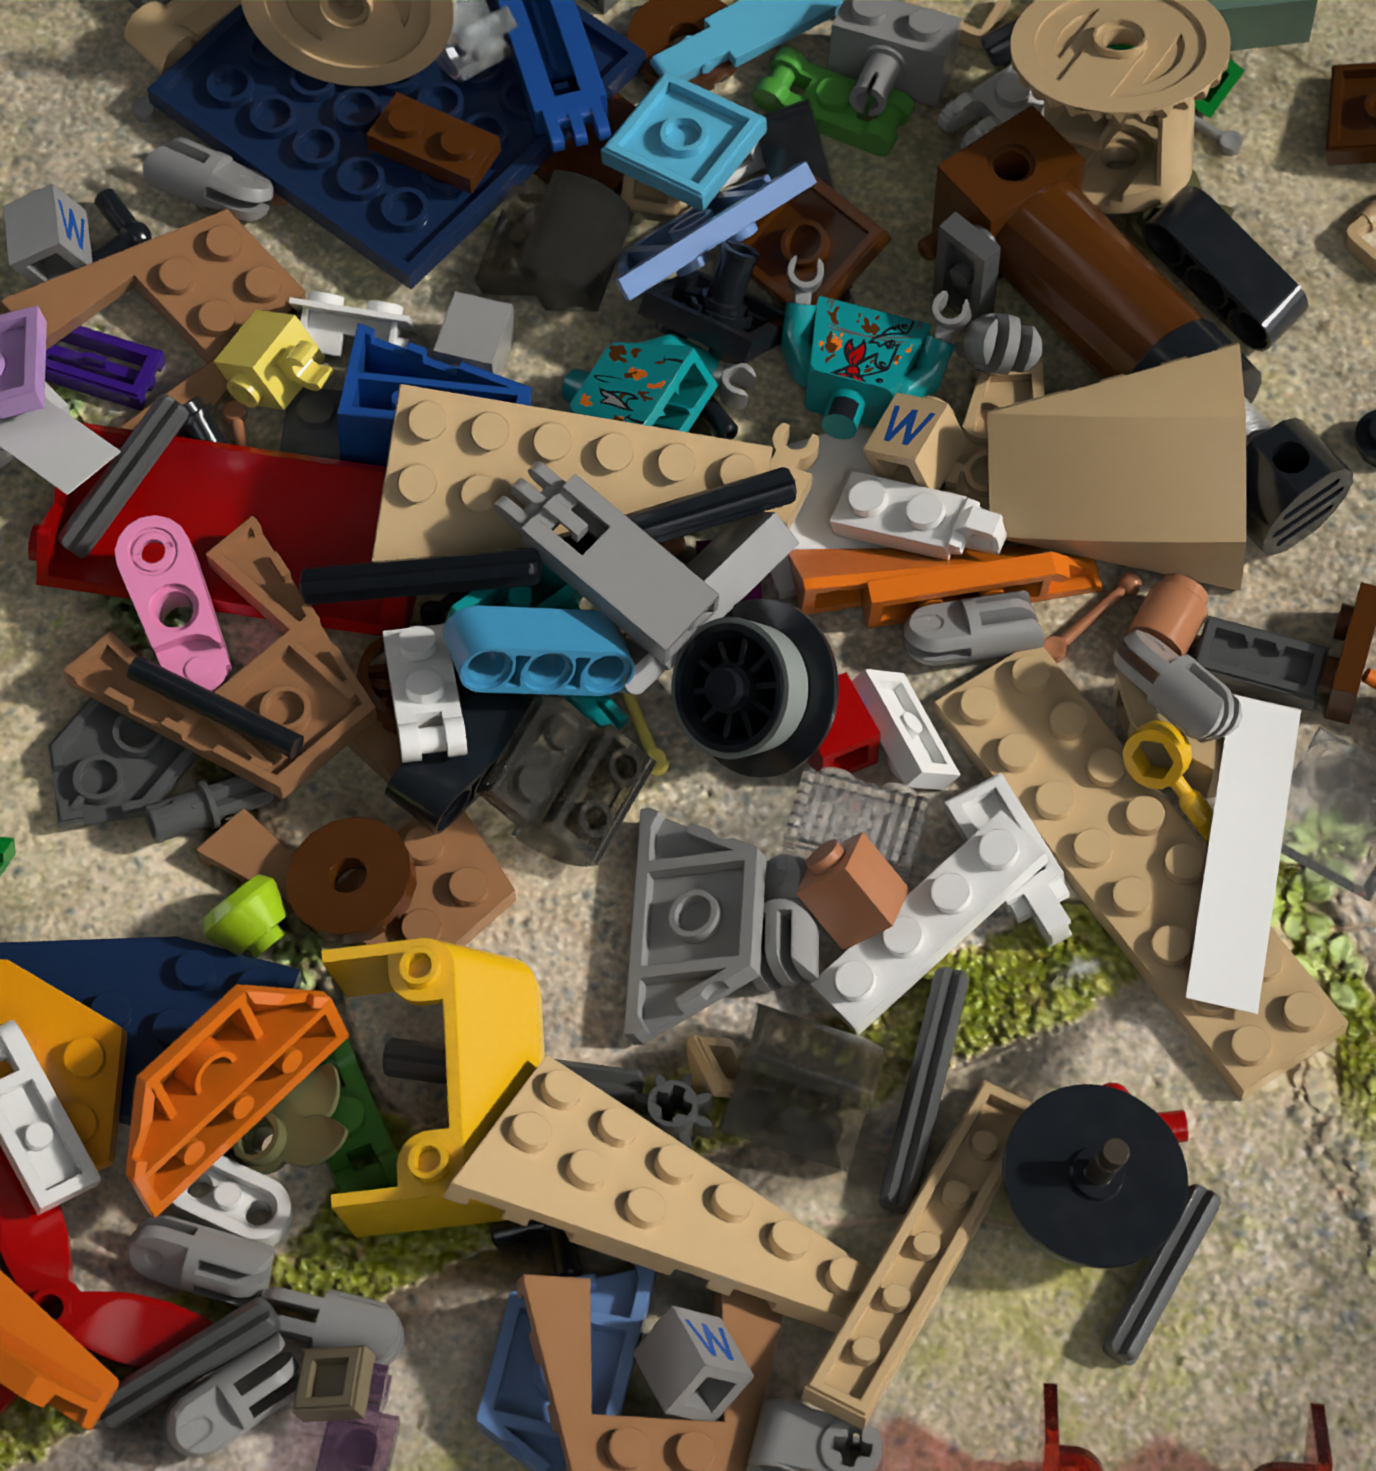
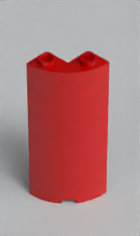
[28,422,417,636]

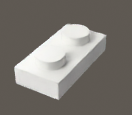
[852,669,960,790]

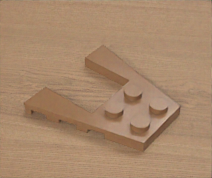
[1,209,306,437]
[63,516,377,799]
[196,696,516,946]
[517,1274,783,1471]

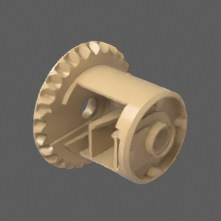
[241,0,455,86]
[1010,0,1231,214]

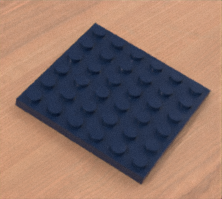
[147,0,646,290]

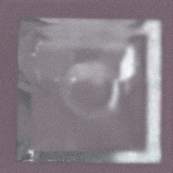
[1281,727,1376,902]

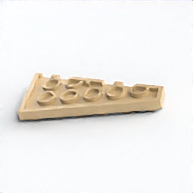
[371,384,773,562]
[443,1054,873,1333]

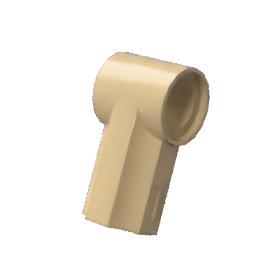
[124,0,241,75]

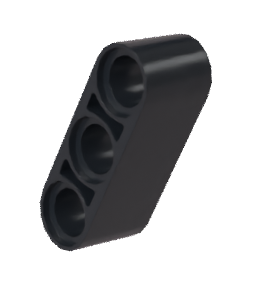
[1142,185,1308,351]
[385,692,549,834]

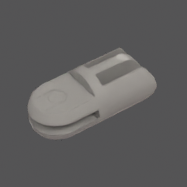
[142,135,274,221]
[955,313,1042,376]
[903,590,1045,666]
[1113,630,1243,739]
[753,854,819,993]
[127,1215,275,1307]
[261,1287,405,1368]
[163,1331,299,1458]

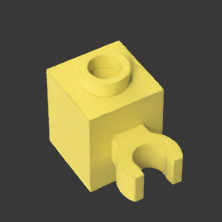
[213,310,335,410]

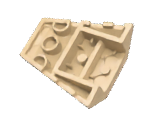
[987,342,1246,591]

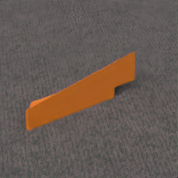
[788,546,1102,629]
[0,1270,119,1430]

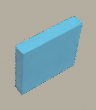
[601,71,767,212]

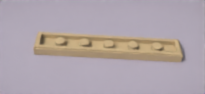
[801,1080,1032,1430]

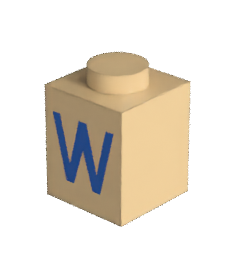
[863,392,968,490]

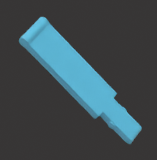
[649,0,843,81]

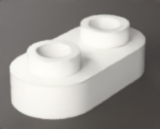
[170,1156,293,1246]

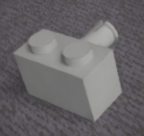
[827,0,962,116]

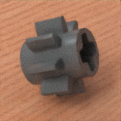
[634,1073,713,1149]

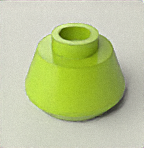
[202,874,287,958]

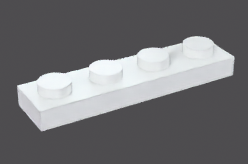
[810,810,1048,1036]

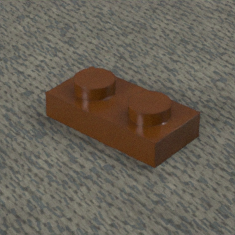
[366,92,501,194]
[1318,582,1376,725]

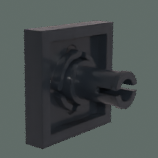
[638,240,785,364]

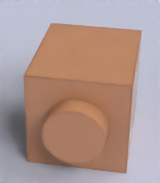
[796,831,910,951]

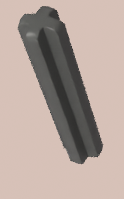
[57,394,189,558]
[1103,1184,1221,1366]
[100,1297,281,1429]

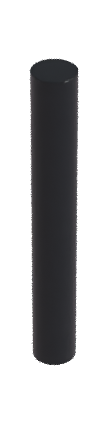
[127,656,304,759]

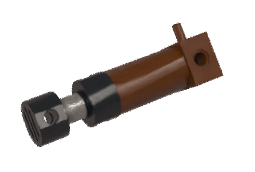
[917,105,1353,555]

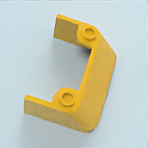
[321,938,545,1238]

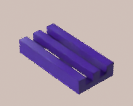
[45,326,166,411]

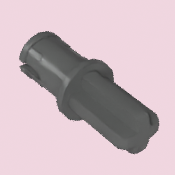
[144,776,274,844]

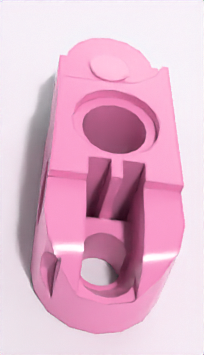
[115,515,233,692]

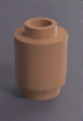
[1125,574,1209,656]

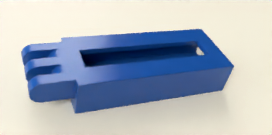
[492,0,611,153]

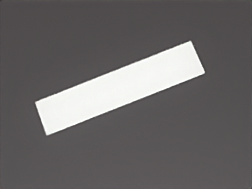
[0,398,121,495]
[1186,694,1301,1014]

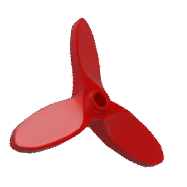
[0,1146,221,1416]

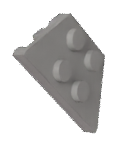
[624,808,767,1045]

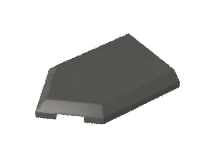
[49,697,200,829]

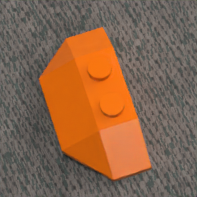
[126,984,350,1218]

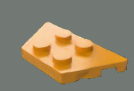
[0,959,128,1171]

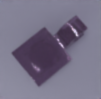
[316,1363,401,1471]

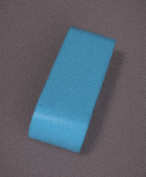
[443,605,635,696]

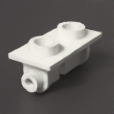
[289,291,417,358]

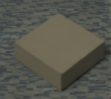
[292,1345,375,1422]

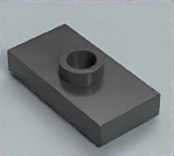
[1194,615,1330,711]

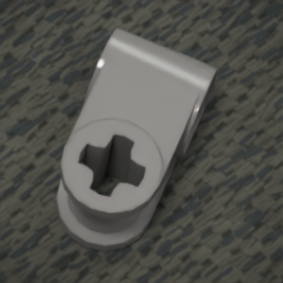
[746,1399,883,1471]

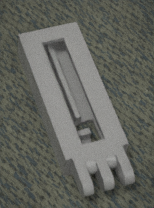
[493,461,720,665]
[616,512,799,695]

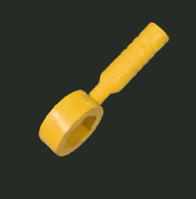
[1123,720,1214,845]

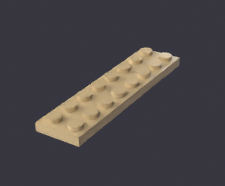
[933,647,1349,1101]

